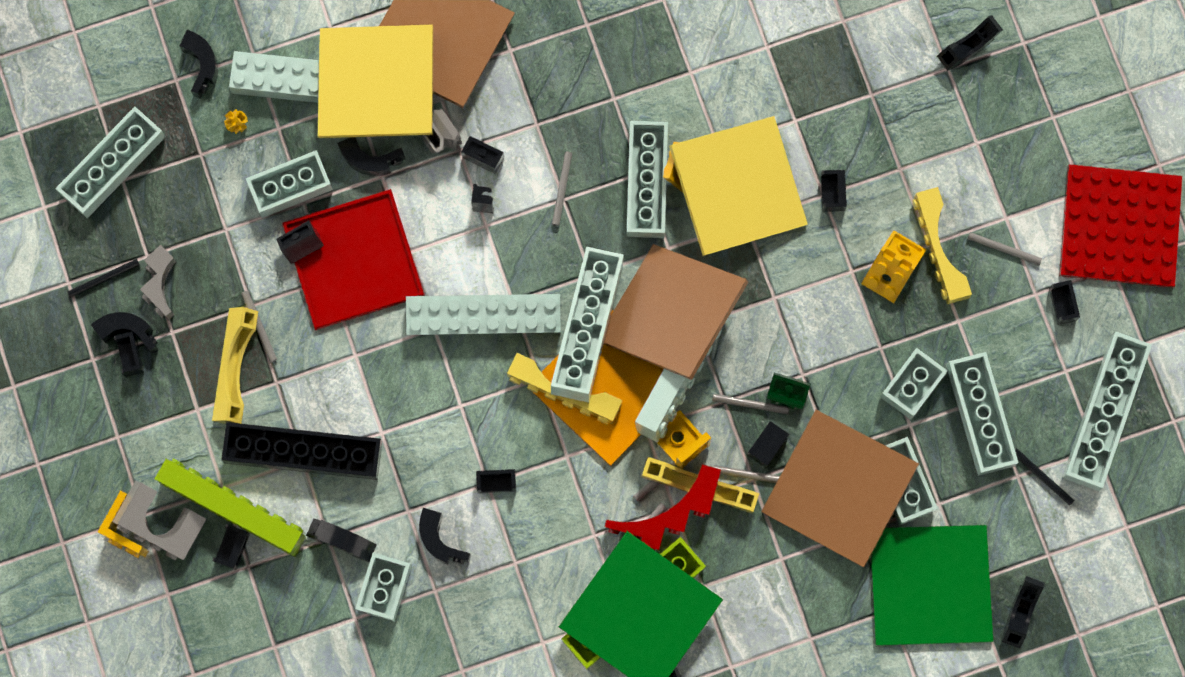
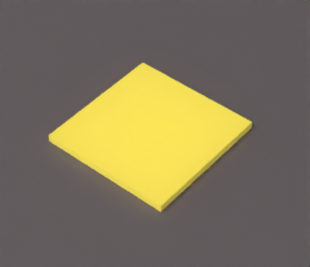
[318,25,433,138]
[669,116,808,256]

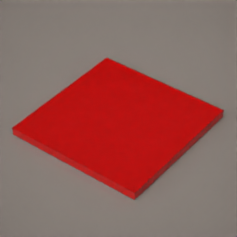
[282,189,425,330]

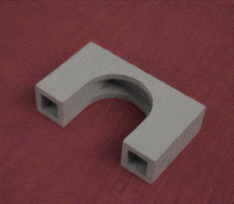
[112,480,206,561]

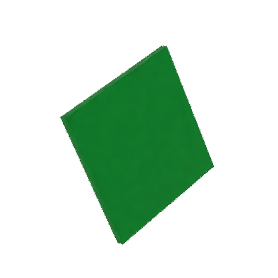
[871,525,993,646]
[558,531,723,677]

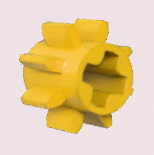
[224,109,248,134]

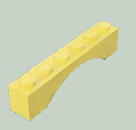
[912,187,972,304]
[212,307,258,424]
[507,353,622,425]
[641,457,759,513]

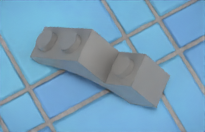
[140,245,176,320]

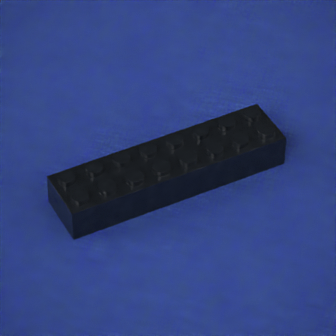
[221,422,382,480]

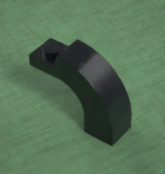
[937,15,1003,71]
[179,30,218,99]
[337,137,406,176]
[91,312,158,354]
[419,508,471,565]
[306,518,377,562]
[1002,576,1045,648]

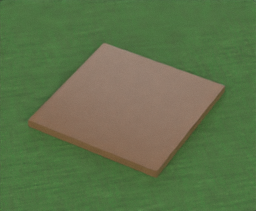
[379,0,515,108]
[604,244,748,380]
[761,410,919,567]

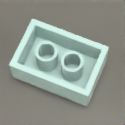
[880,348,948,420]
[355,553,412,622]

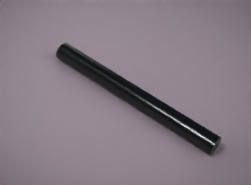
[67,259,140,298]
[1015,448,1075,506]

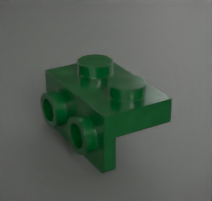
[766,372,811,410]

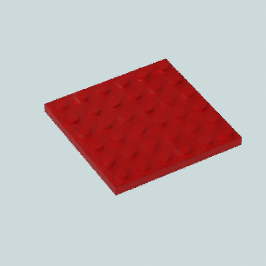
[1059,164,1182,288]

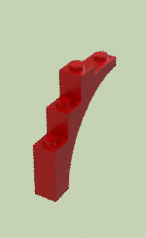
[604,464,721,550]

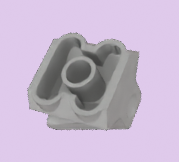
[421,109,462,154]

